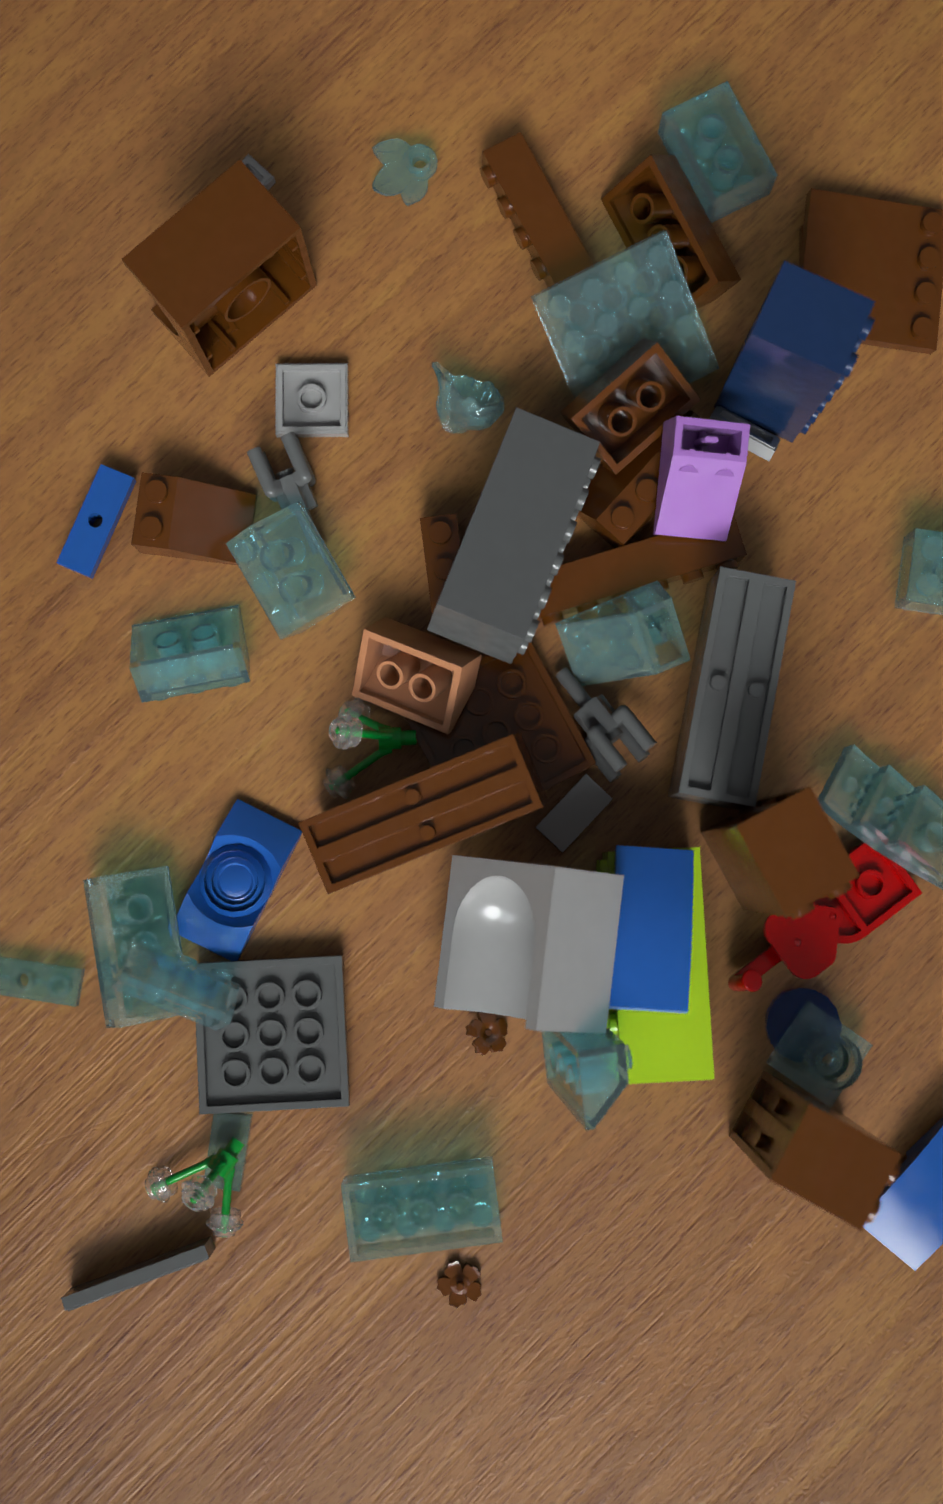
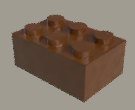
[560,338,701,474]

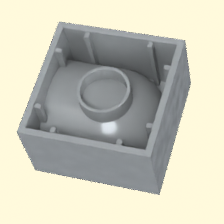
[434,855,624,1033]

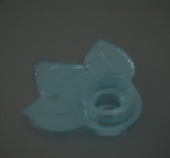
[372,139,438,206]

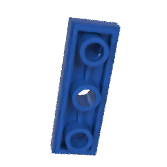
[56,464,136,579]

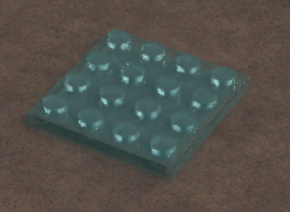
[531,230,719,399]

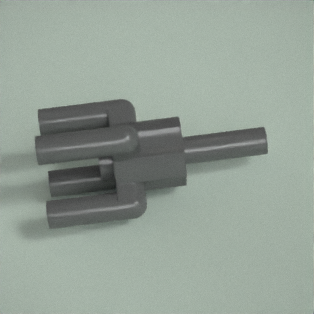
[247,432,326,556]
[556,667,657,783]

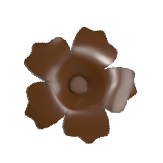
[465,1012,508,1055]
[437,1260,482,1308]

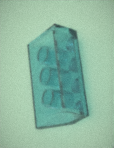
[83,866,192,1028]
[541,1028,632,1131]

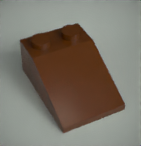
[131,472,257,567]

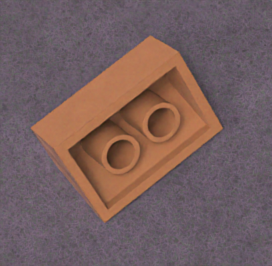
[352,617,482,734]

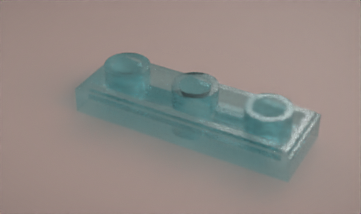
[0,956,85,1007]

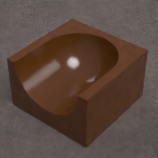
[121,159,317,377]

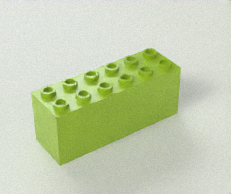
[596,847,715,1084]

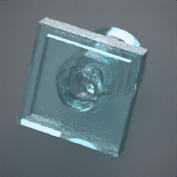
[766,1001,873,1107]

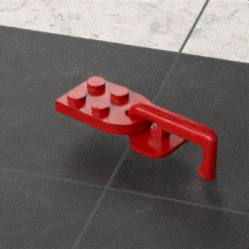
[728,833,922,992]

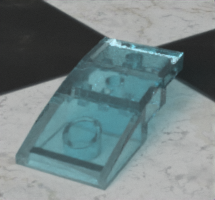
[818,745,943,889]

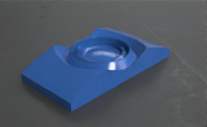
[171,799,303,961]

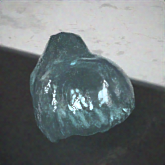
[432,362,505,434]

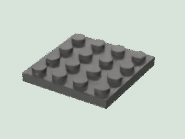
[193,955,350,1115]

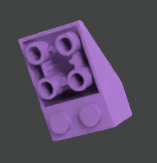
[653,416,750,542]

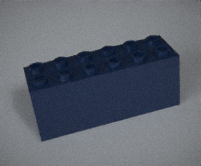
[714,261,875,442]

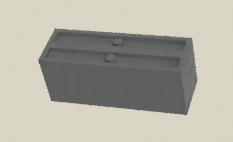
[427,407,601,664]
[668,566,796,811]

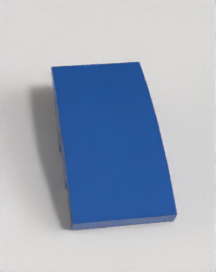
[609,845,694,1014]
[864,1117,943,1271]

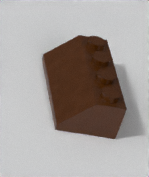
[601,154,741,323]
[577,410,702,549]

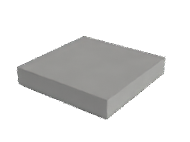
[275,363,349,438]

